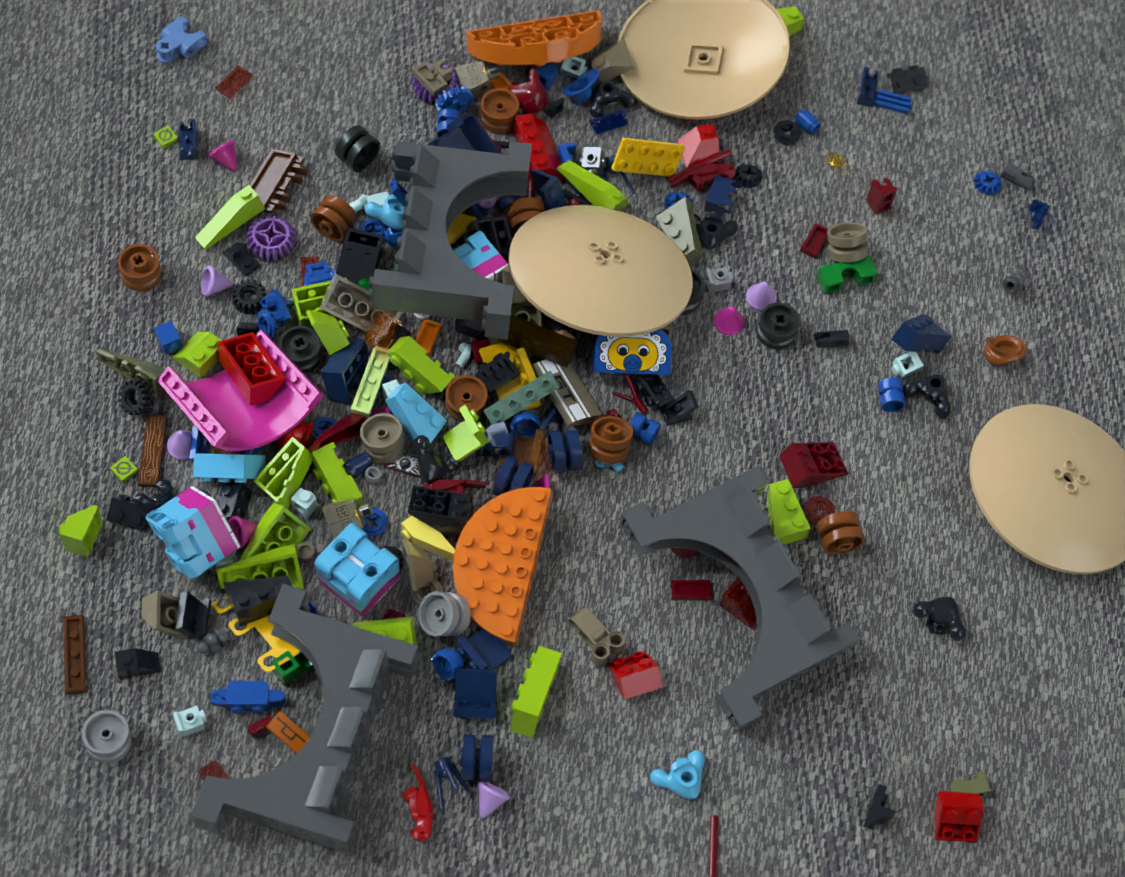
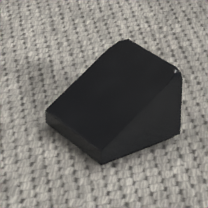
[543,97,564,118]

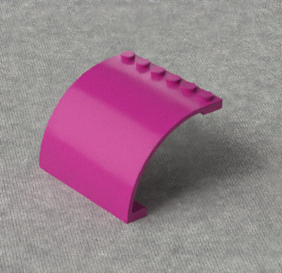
[157,330,324,451]

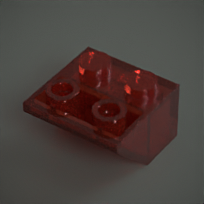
[719,577,757,628]

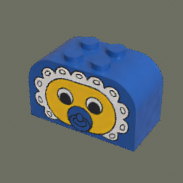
[592,328,671,375]

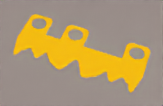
[211,596,300,672]

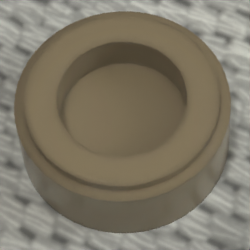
[296,542,315,562]

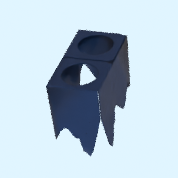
[704,175,742,217]
[476,421,518,457]

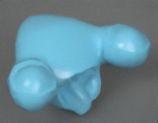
[365,194,405,231]
[650,750,705,799]

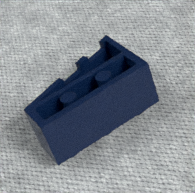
[891,314,952,354]
[321,338,369,404]

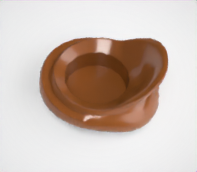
[983,335,1027,365]

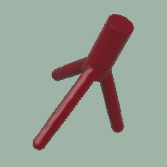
[612,374,648,414]

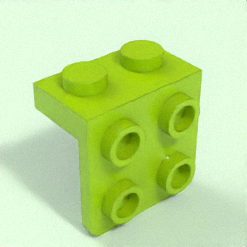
[443,405,489,462]

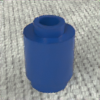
[795,109,821,134]

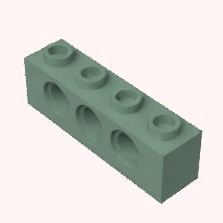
[483,370,560,424]

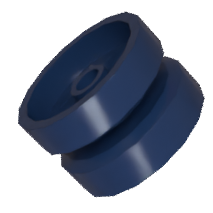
[548,428,583,474]
[493,455,534,496]
[460,734,493,782]

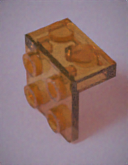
[364,311,403,349]
[499,429,546,475]

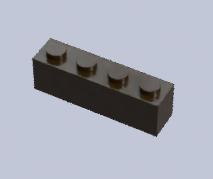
[497,315,578,368]

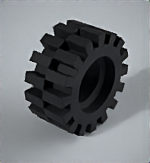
[232,279,266,315]
[118,380,155,415]

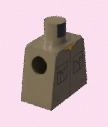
[455,61,499,100]
[322,499,373,539]

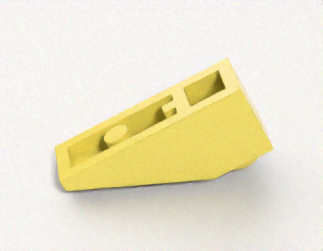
[401,516,455,561]

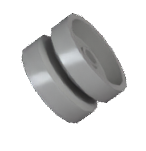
[418,591,471,637]
[82,710,132,764]

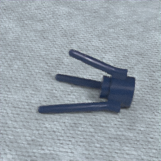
[603,155,635,194]
[539,402,564,433]
[433,757,470,812]

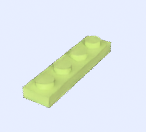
[351,345,390,417]

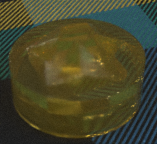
[827,153,845,167]

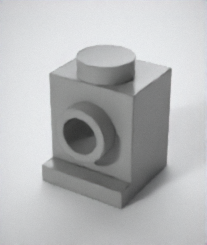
[704,267,733,293]

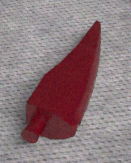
[310,414,368,451]

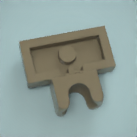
[412,59,453,96]

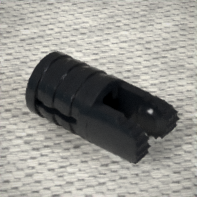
[813,329,849,348]

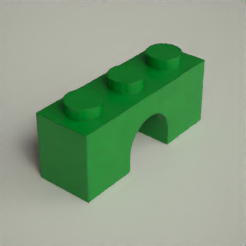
[816,256,878,294]
[271,650,313,686]

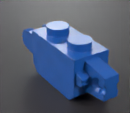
[211,681,286,714]

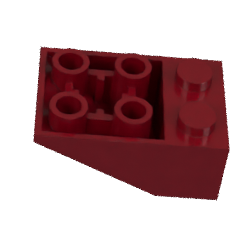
[779,442,849,488]

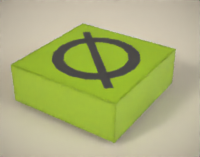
[153,126,178,149]
[110,456,138,483]

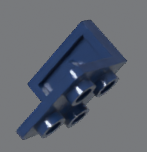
[530,168,567,211]
[455,629,511,670]
[454,669,497,720]

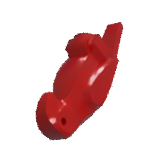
[402,764,433,842]

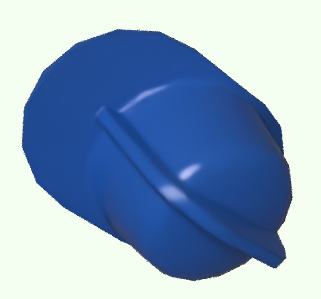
[563,69,600,105]

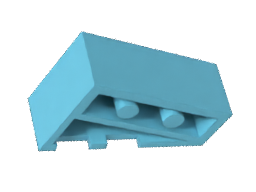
[385,382,447,450]
[193,453,266,483]

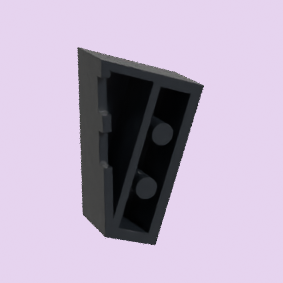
[466,216,512,264]
[223,576,293,626]

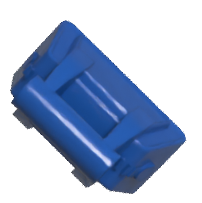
[304,261,336,286]

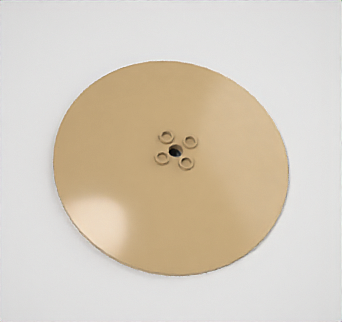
[617,0,790,120]
[509,205,693,337]
[969,404,1125,574]

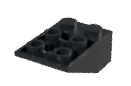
[336,228,384,285]
[408,486,471,537]

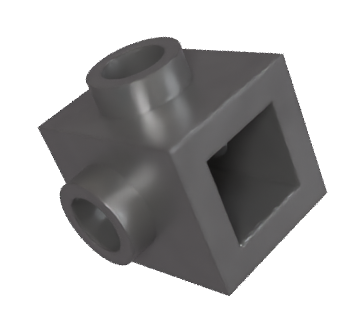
[580,147,607,175]

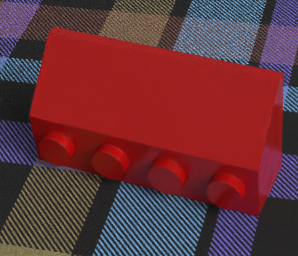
[512,114,565,184]
[218,332,286,405]

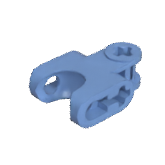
[156,16,208,63]

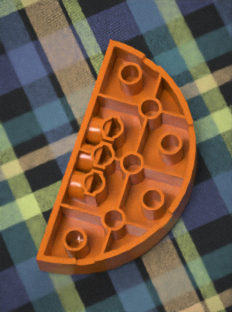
[465,10,603,66]
[453,487,553,647]

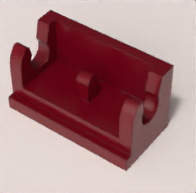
[866,177,898,215]

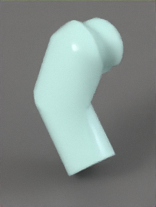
[349,195,367,214]
[455,342,472,368]

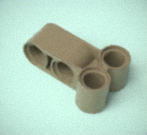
[569,607,625,667]

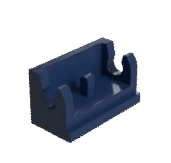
[857,67,878,108]
[179,119,198,160]

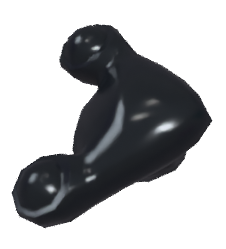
[589,81,636,118]
[694,211,738,250]
[903,374,951,418]
[414,435,462,483]
[134,479,174,514]
[913,596,966,641]

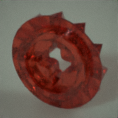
[804,496,835,524]

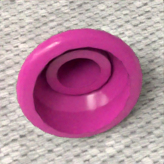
[208,140,237,172]
[714,306,745,335]
[228,516,258,549]

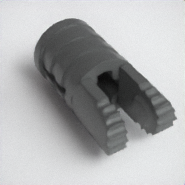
[1000,162,1034,189]

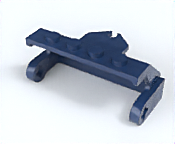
[427,112,527,220]

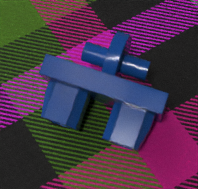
[260,289,294,327]

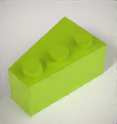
[386,336,455,394]

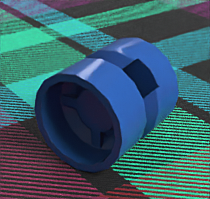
[437,108,461,138]
[878,377,906,412]
[629,412,661,446]

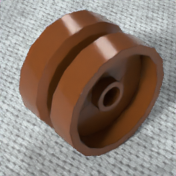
[480,88,519,134]
[310,195,358,242]
[505,197,546,238]
[118,244,162,292]
[445,375,487,422]
[589,416,633,464]
[816,511,865,555]

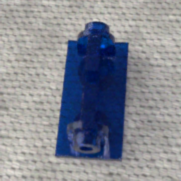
[589,109,628,135]

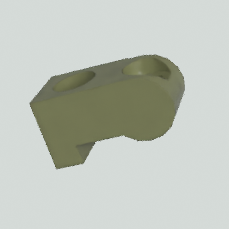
[948,771,990,798]

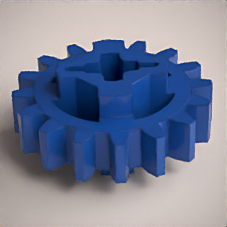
[436,85,474,114]

